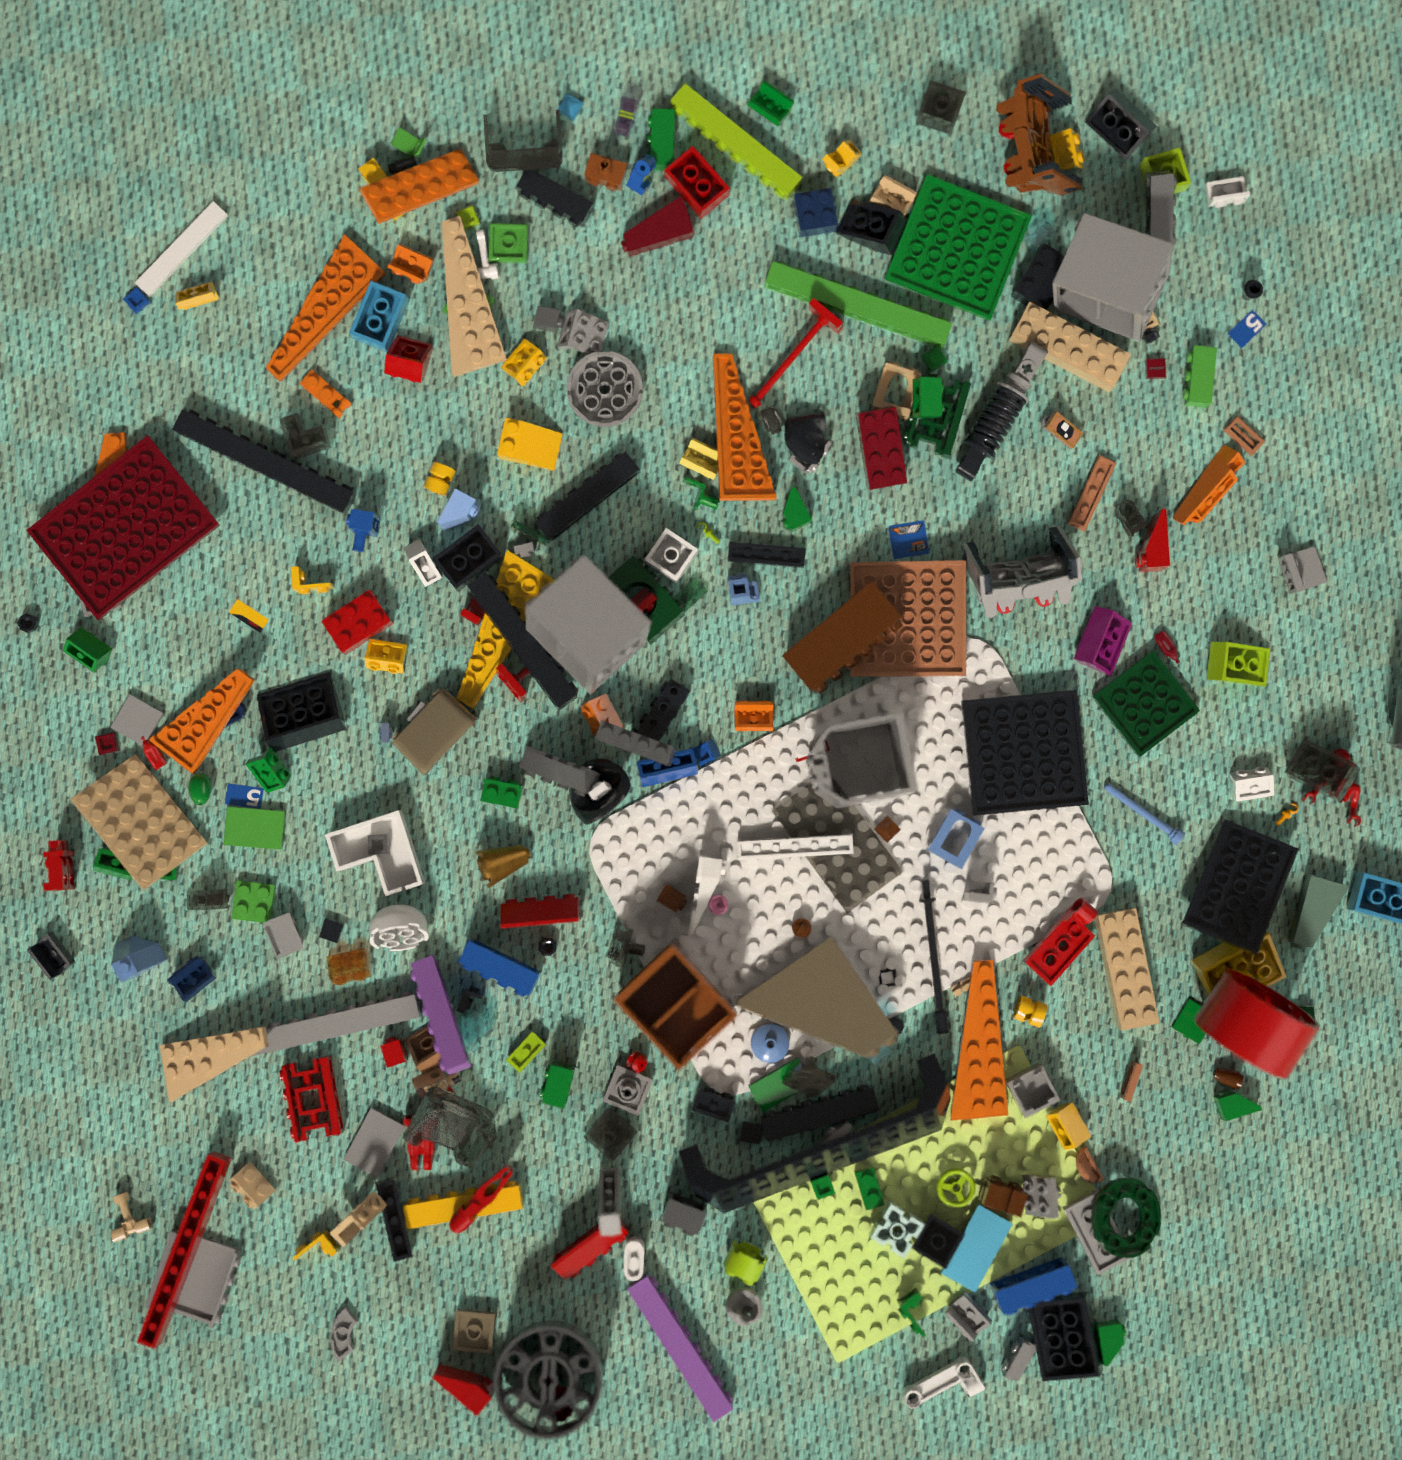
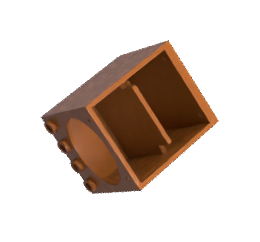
[613,941,738,1071]

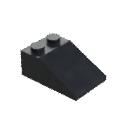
[836,200,907,255]

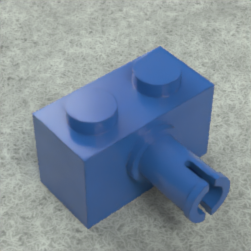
[346,509,380,552]

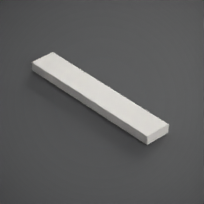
[135,201,228,297]
[737,834,854,860]

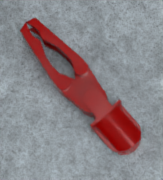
[449,1164,514,1233]

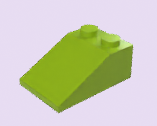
[1207,642,1270,687]

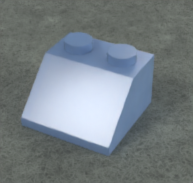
[437,489,481,530]

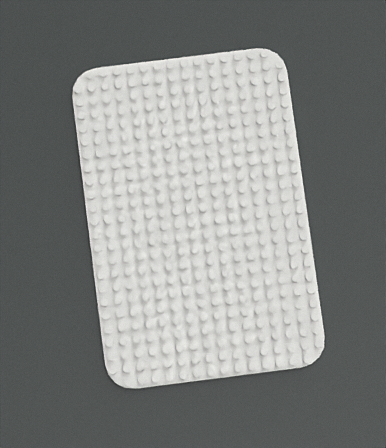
[589,638,1112,1095]

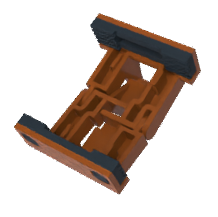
[996,73,1083,196]

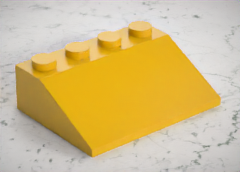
[1191,931,1287,995]

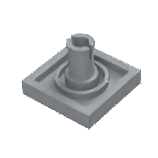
[603,1064,653,1116]
[1022,1174,1062,1219]

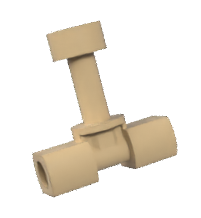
[110,1191,153,1242]

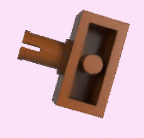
[584,153,628,191]

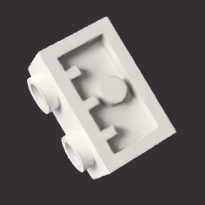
[1230,766,1274,802]

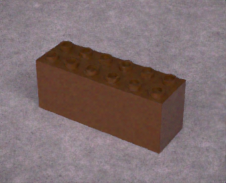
[782,581,904,694]

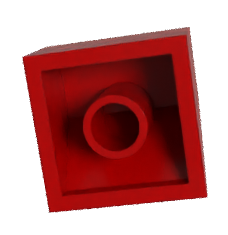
[384,335,434,383]

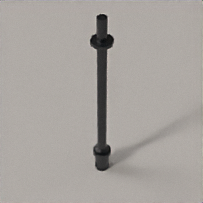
[919,879,949,1034]

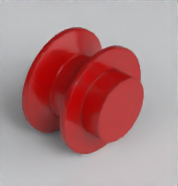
[627,1051,648,1073]

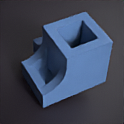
[727,574,760,606]

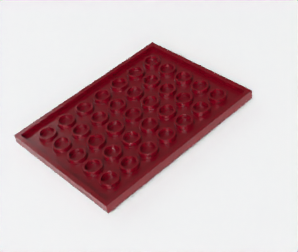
[26,435,220,620]

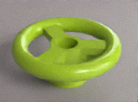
[937,1168,976,1208]

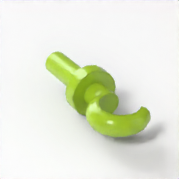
[696,522,720,544]

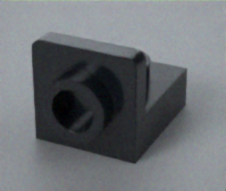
[457,986,484,1014]

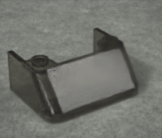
[483,110,563,172]

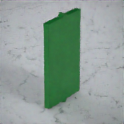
[748,1057,812,1112]

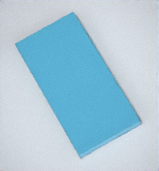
[941,1204,1013,1293]

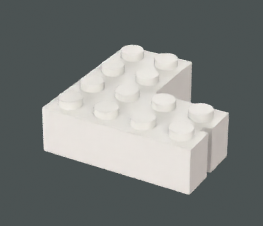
[325,810,426,896]

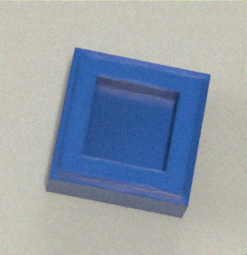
[123,287,151,314]

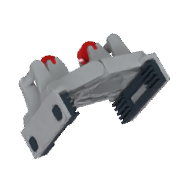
[963,526,1082,618]

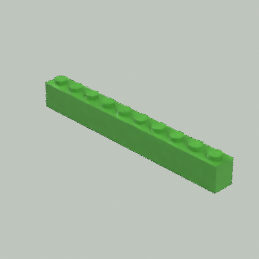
[765,261,952,349]

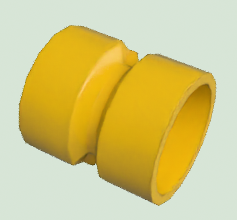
[423,462,456,496]
[1013,995,1048,1028]

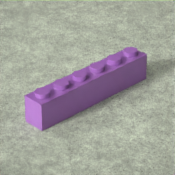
[410,955,472,1075]

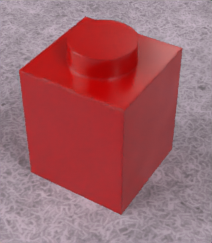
[380,1036,408,1068]

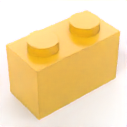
[1046,1102,1092,1150]

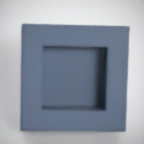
[379,723,393,743]

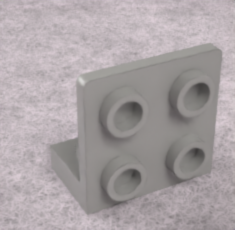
[557,309,609,355]
[1278,547,1327,594]

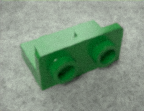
[246,747,291,793]
[480,775,523,809]

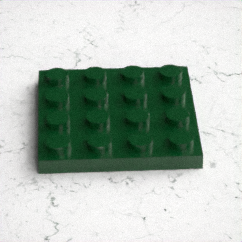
[1092,650,1200,757]

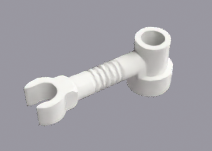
[476,230,500,279]

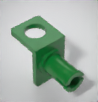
[682,477,720,511]

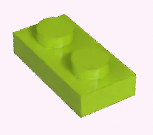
[506,1031,546,1073]

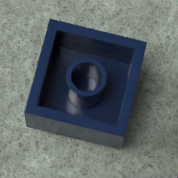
[793,188,838,238]

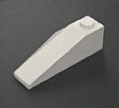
[689,856,726,934]

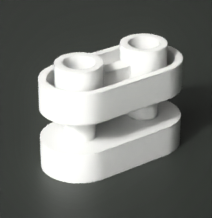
[624,1236,645,1281]

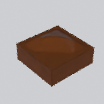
[874,816,901,843]

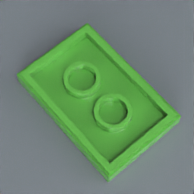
[223,807,286,850]

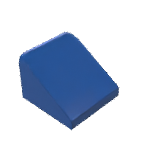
[693,739,721,766]

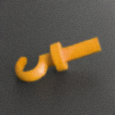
[1275,802,1299,826]

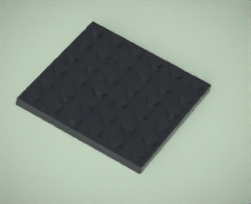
[961,690,1089,816]

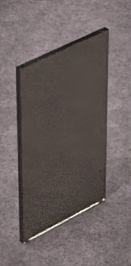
[772,772,903,913]

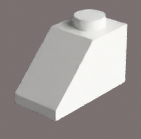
[403,539,442,587]

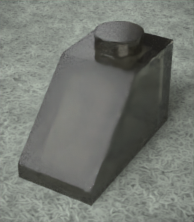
[187,889,229,910]

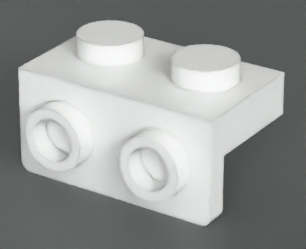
[1205,176,1250,208]

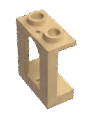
[871,362,922,421]
[330,1191,387,1247]

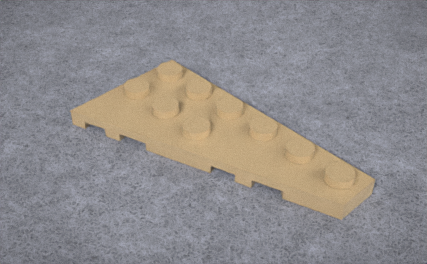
[159,1027,269,1103]

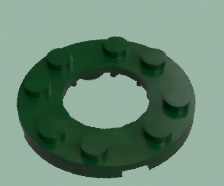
[1091,1177,1161,1258]

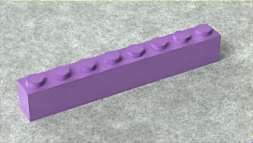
[627,1273,734,1422]

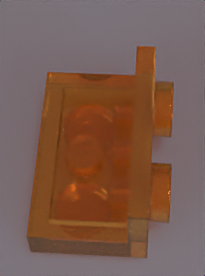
[327,948,371,985]

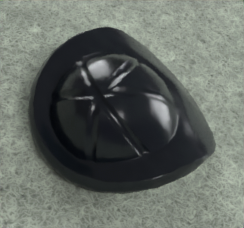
[569,758,631,825]

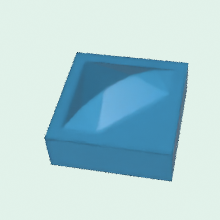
[557,94,583,121]

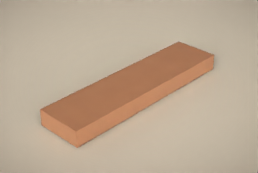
[1067,455,1117,532]

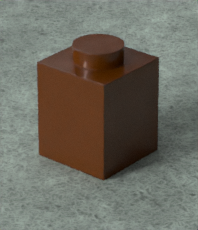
[656,884,688,912]

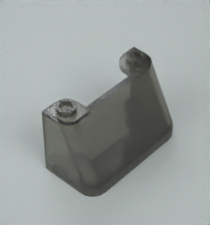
[404,1086,497,1168]

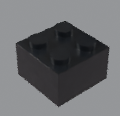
[911,1214,966,1269]

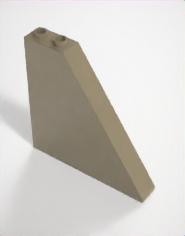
[735,937,899,1058]

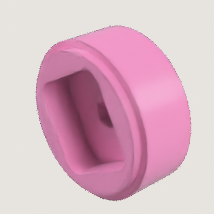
[708,895,728,915]

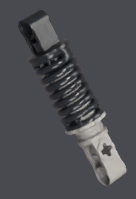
[955,341,1048,482]

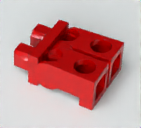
[43,840,75,891]

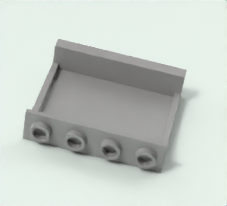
[145,1228,242,1329]

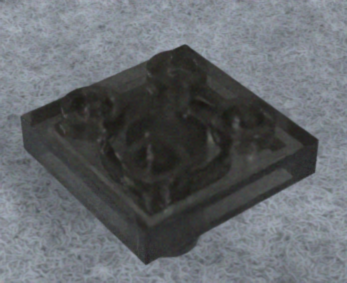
[608,924,645,968]
[782,1056,836,1098]
[583,1106,638,1162]

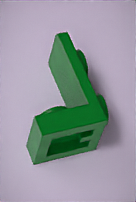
[898,1288,926,1337]

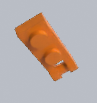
[299,370,352,419]

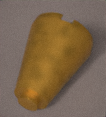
[475,845,531,888]

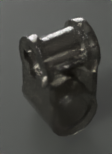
[1115,500,1148,538]

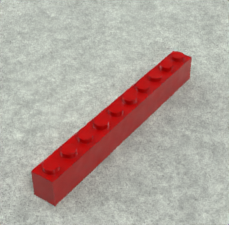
[137,1151,232,1349]

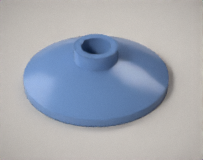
[751,1024,789,1063]

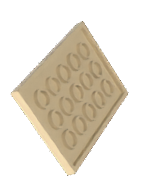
[71,754,207,891]

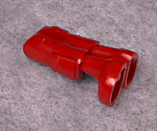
[403,1115,439,1171]

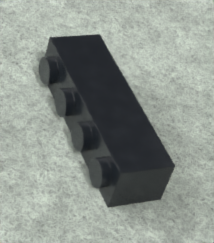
[516,167,594,228]
[375,1177,413,1262]

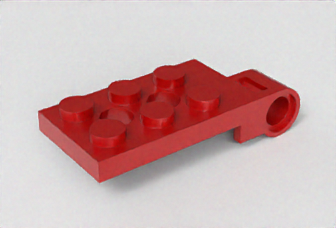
[1023,898,1098,986]

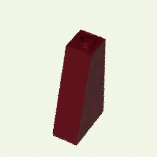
[621,196,694,257]

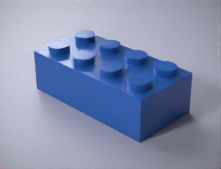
[458,939,542,997]
[989,1257,1077,1315]

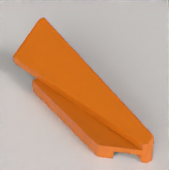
[1172,445,1245,525]

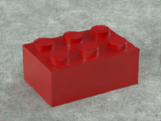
[664,146,730,220]
[321,589,394,655]

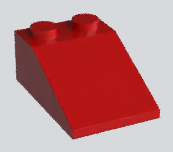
[1135,509,1170,572]
[432,1364,494,1417]

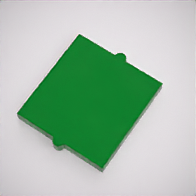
[1171,999,1206,1044]

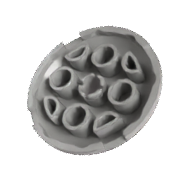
[567,351,643,427]

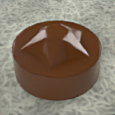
[792,918,811,938]

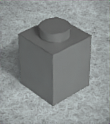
[534,306,564,333]

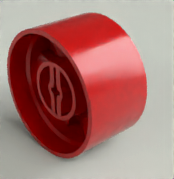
[1194,968,1320,1079]

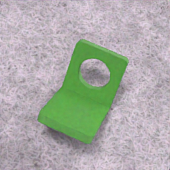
[391,128,427,157]

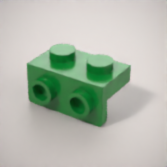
[747,81,794,126]

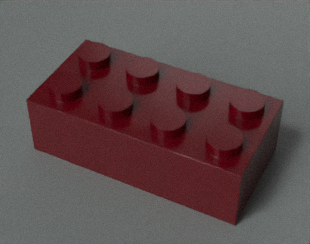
[855,406,907,490]

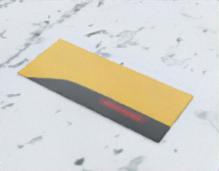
[229,599,269,633]

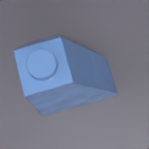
[111,935,168,982]

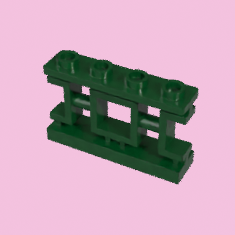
[903,371,971,459]

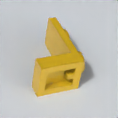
[291,566,334,595]
[293,1230,340,1261]

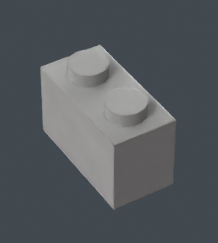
[263,913,304,959]

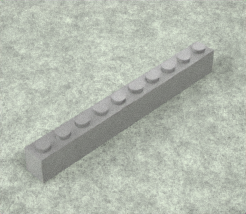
[235,991,422,1057]

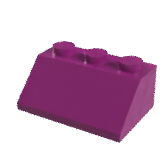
[1074,606,1132,676]

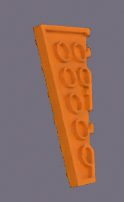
[148,668,255,774]

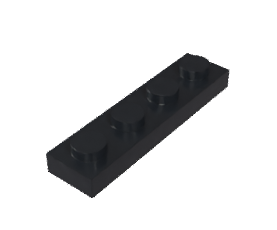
[728,542,805,568]

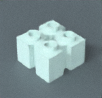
[869,1200,925,1259]

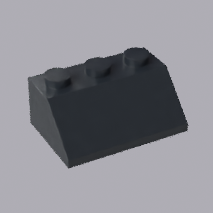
[1085,88,1157,160]
[1011,243,1064,310]

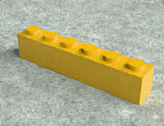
[403,1180,524,1229]

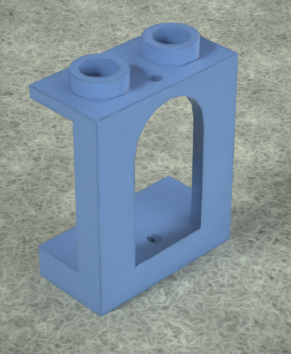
[926,808,985,869]

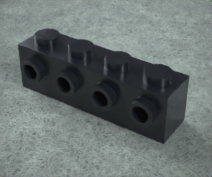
[633,679,691,741]

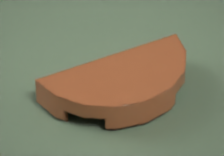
[1076,1146,1104,1183]

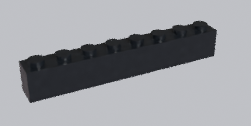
[467,572,578,711]

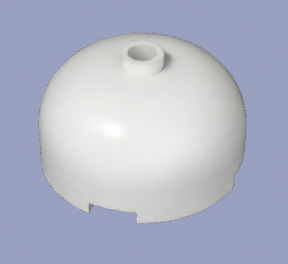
[369,905,428,951]

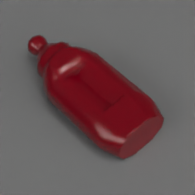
[1154,630,1180,664]

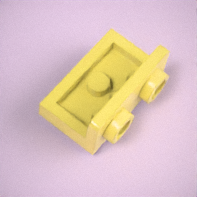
[679,438,718,480]

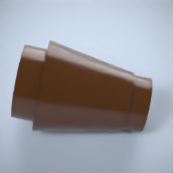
[1213,1068,1244,1090]

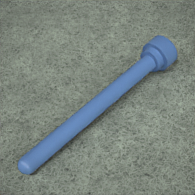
[1104,783,1185,845]

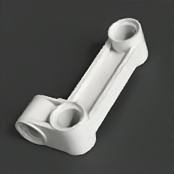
[902,1357,985,1408]

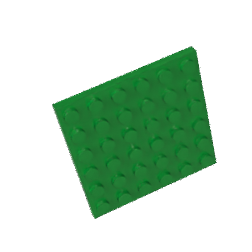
[885,174,1032,321]

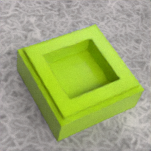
[455,205,480,230]

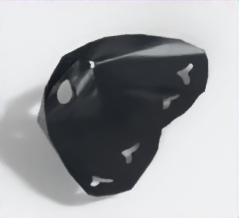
[784,409,826,464]

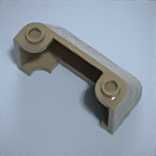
[392,688,479,775]

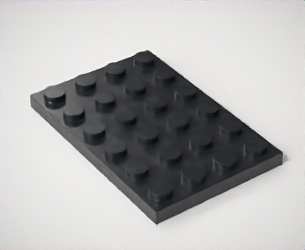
[1181,819,1299,955]

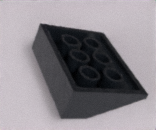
[257,672,346,752]
[1028,1291,1103,1381]

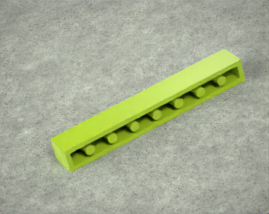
[670,83,802,200]

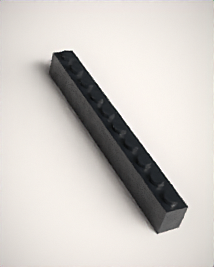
[172,409,356,515]

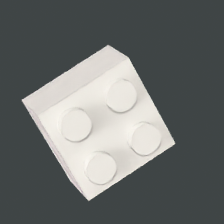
[645,528,698,584]

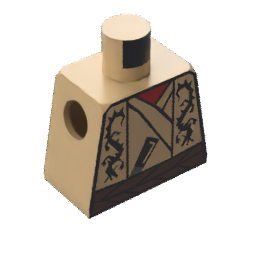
[411,1068,462,1115]

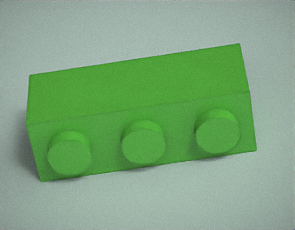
[1182,345,1217,408]

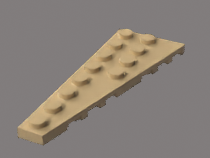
[442,216,507,377]

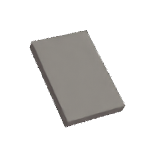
[343,1107,405,1178]

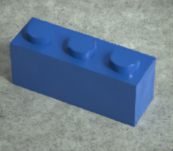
[636,748,698,788]

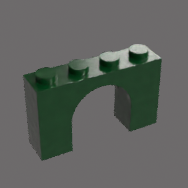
[608,555,685,645]

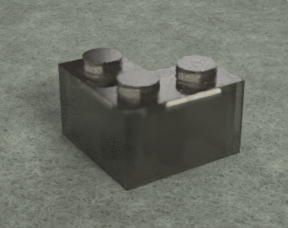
[279,413,331,459]

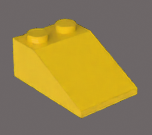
[497,417,563,471]

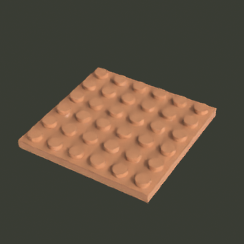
[850,560,966,677]

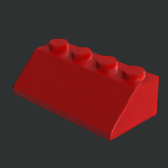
[500,894,581,928]
[550,1218,629,1280]

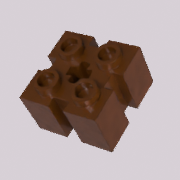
[978,1175,1028,1218]

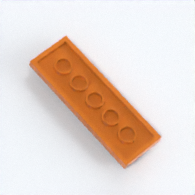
[360,148,479,224]

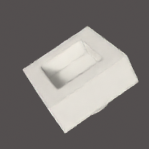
[588,781,613,801]

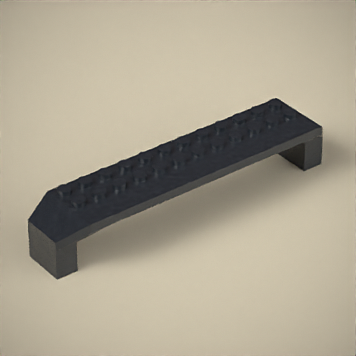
[678,1053,951,1214]

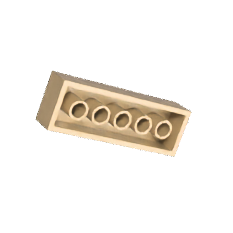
[1009,302,1131,392]
[1094,907,1160,1031]

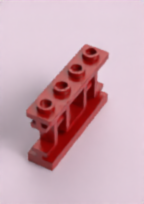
[279,1055,344,1143]

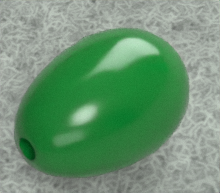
[188,774,212,805]

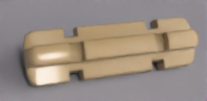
[951,976,970,997]

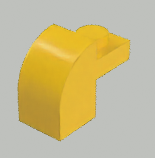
[822,140,862,177]

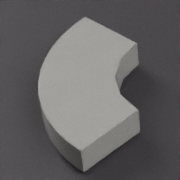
[331,1306,358,1362]

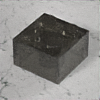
[916,80,966,135]

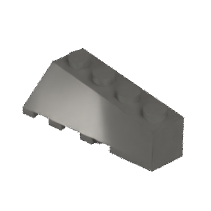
[519,746,600,796]

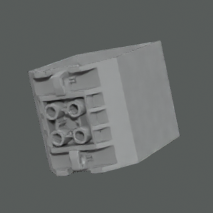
[806,712,918,808]

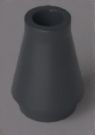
[387,155,417,175]
[1242,280,1263,301]

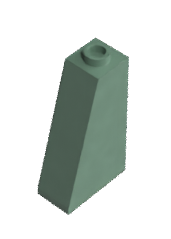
[1288,875,1348,950]

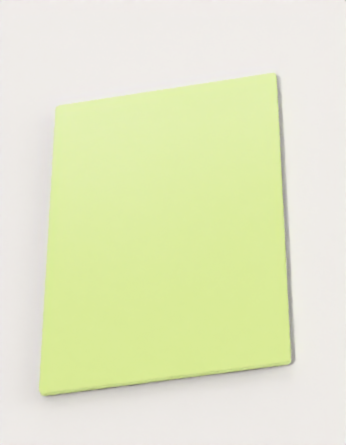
[753,1046,1096,1362]

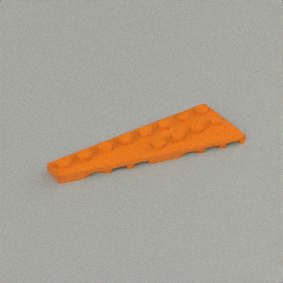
[265,234,386,382]
[712,354,777,501]
[950,959,1008,1121]

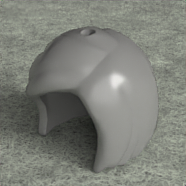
[726,1287,762,1326]

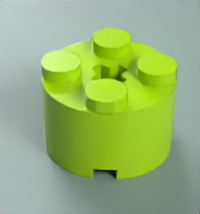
[723,1240,768,1285]

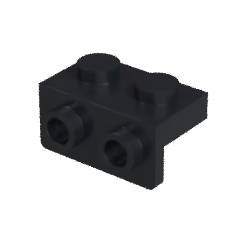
[27,931,75,980]
[692,1086,736,1122]

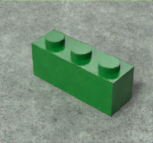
[647,108,675,171]

